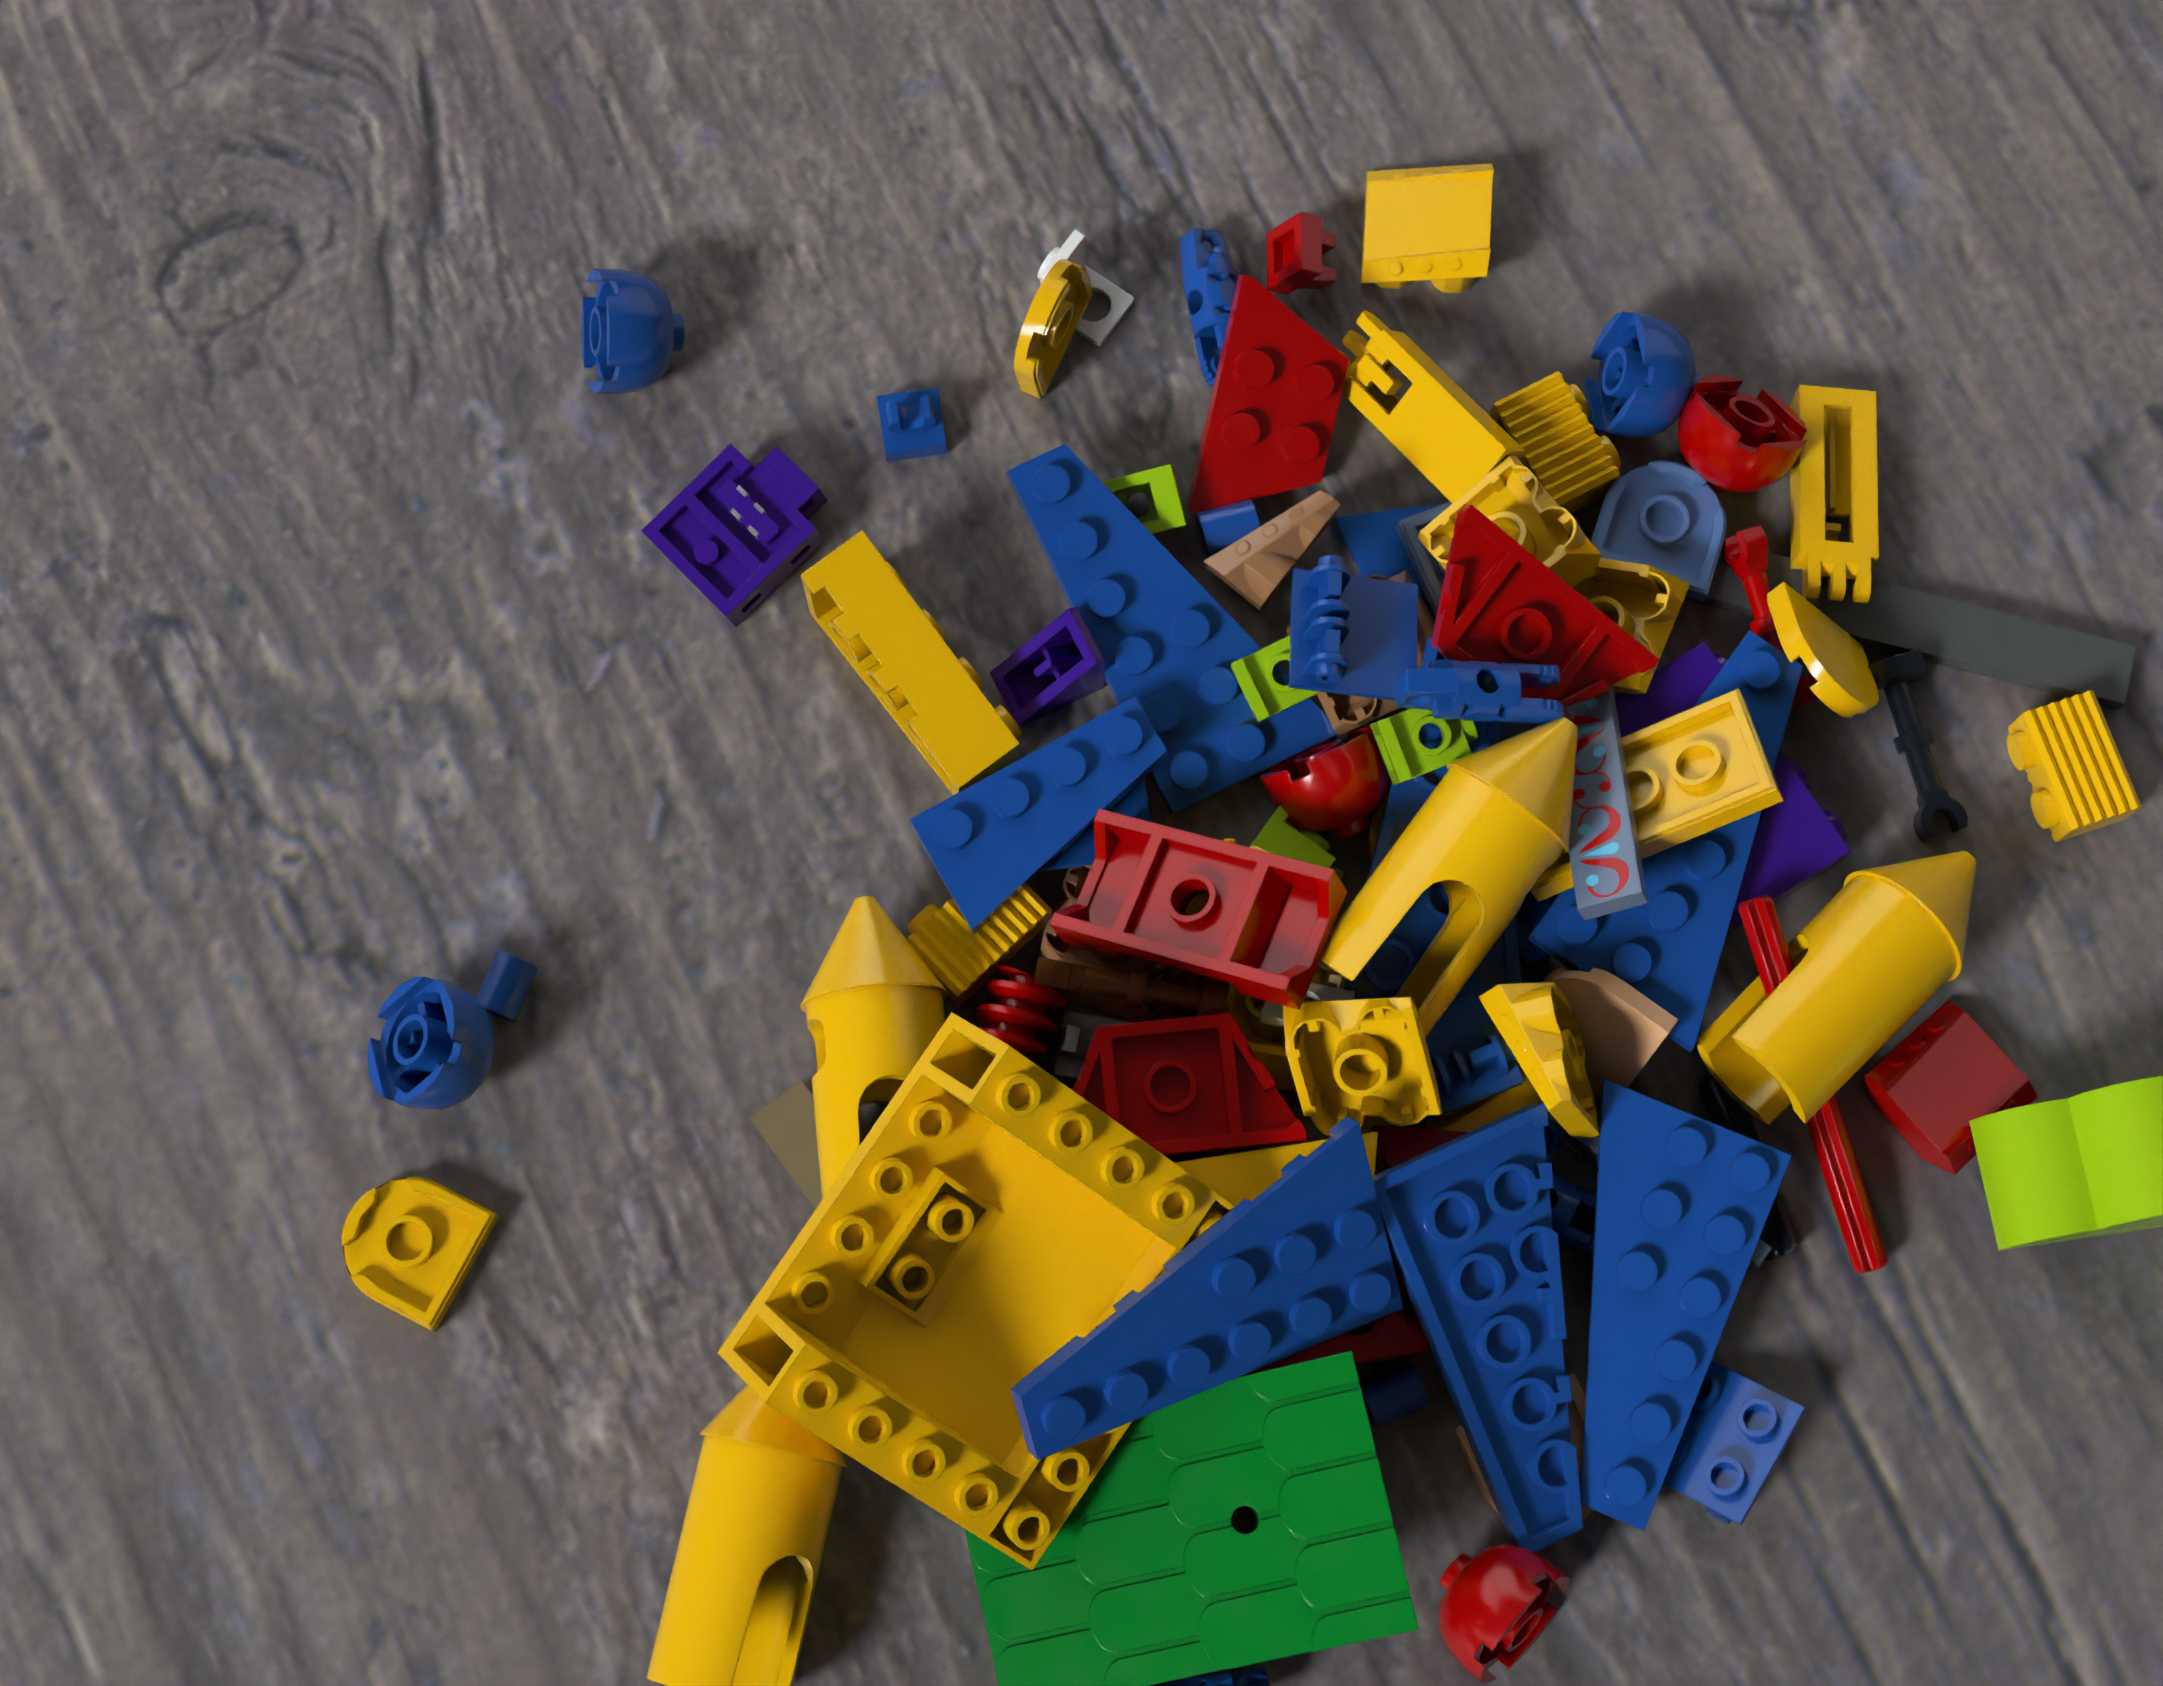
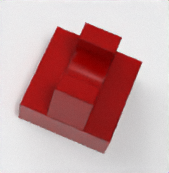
[1266,212,1336,295]

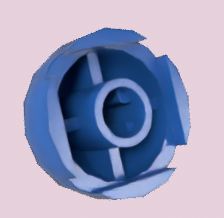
[581,268,684,394]
[1584,311,1700,438]
[367,977,495,1110]

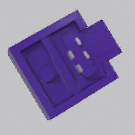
[641,443,828,627]

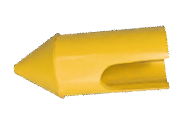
[1319,717,1578,1038]
[1696,851,1977,1125]
[800,896,947,1200]
[646,1385,848,1686]

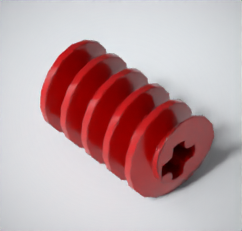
[976,965,1068,1057]

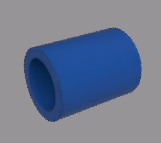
[1196,499,1260,556]
[476,951,538,1022]
[1360,1361,1430,1429]

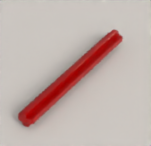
[1738,895,1888,1273]

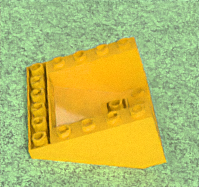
[717,1012,1235,1571]

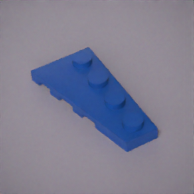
[910,696,1167,935]

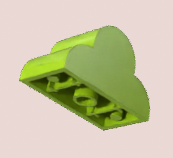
[1969,1076,2163,1251]

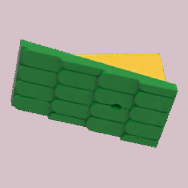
[965,1351,1419,1686]

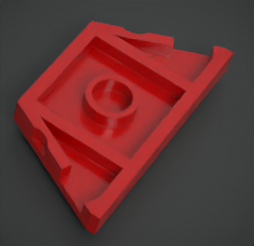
[1185,275,1349,513]
[1431,504,1660,726]
[1073,1013,1307,1156]

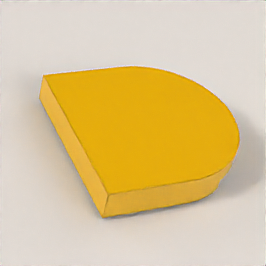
[1014,259,1093,399]
[1766,581,1879,718]
[341,1177,500,1332]

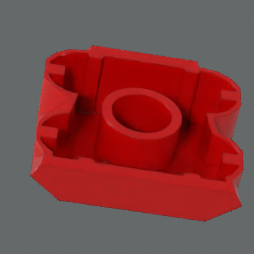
[1864,1000,2038,1175]

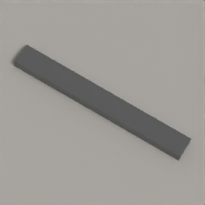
[1684,551,2137,710]

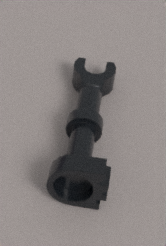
[1868,649,1968,841]

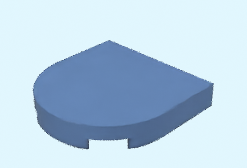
[1590,460,1727,601]

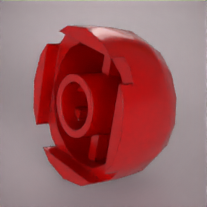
[1678,375,1807,493]
[1260,724,1391,840]
[1438,1544,1569,1683]

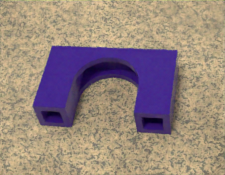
[1615,642,1850,934]

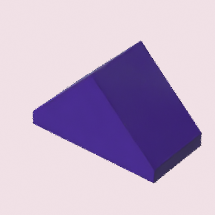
[990,607,1105,726]

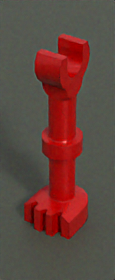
[1721,525,1819,708]

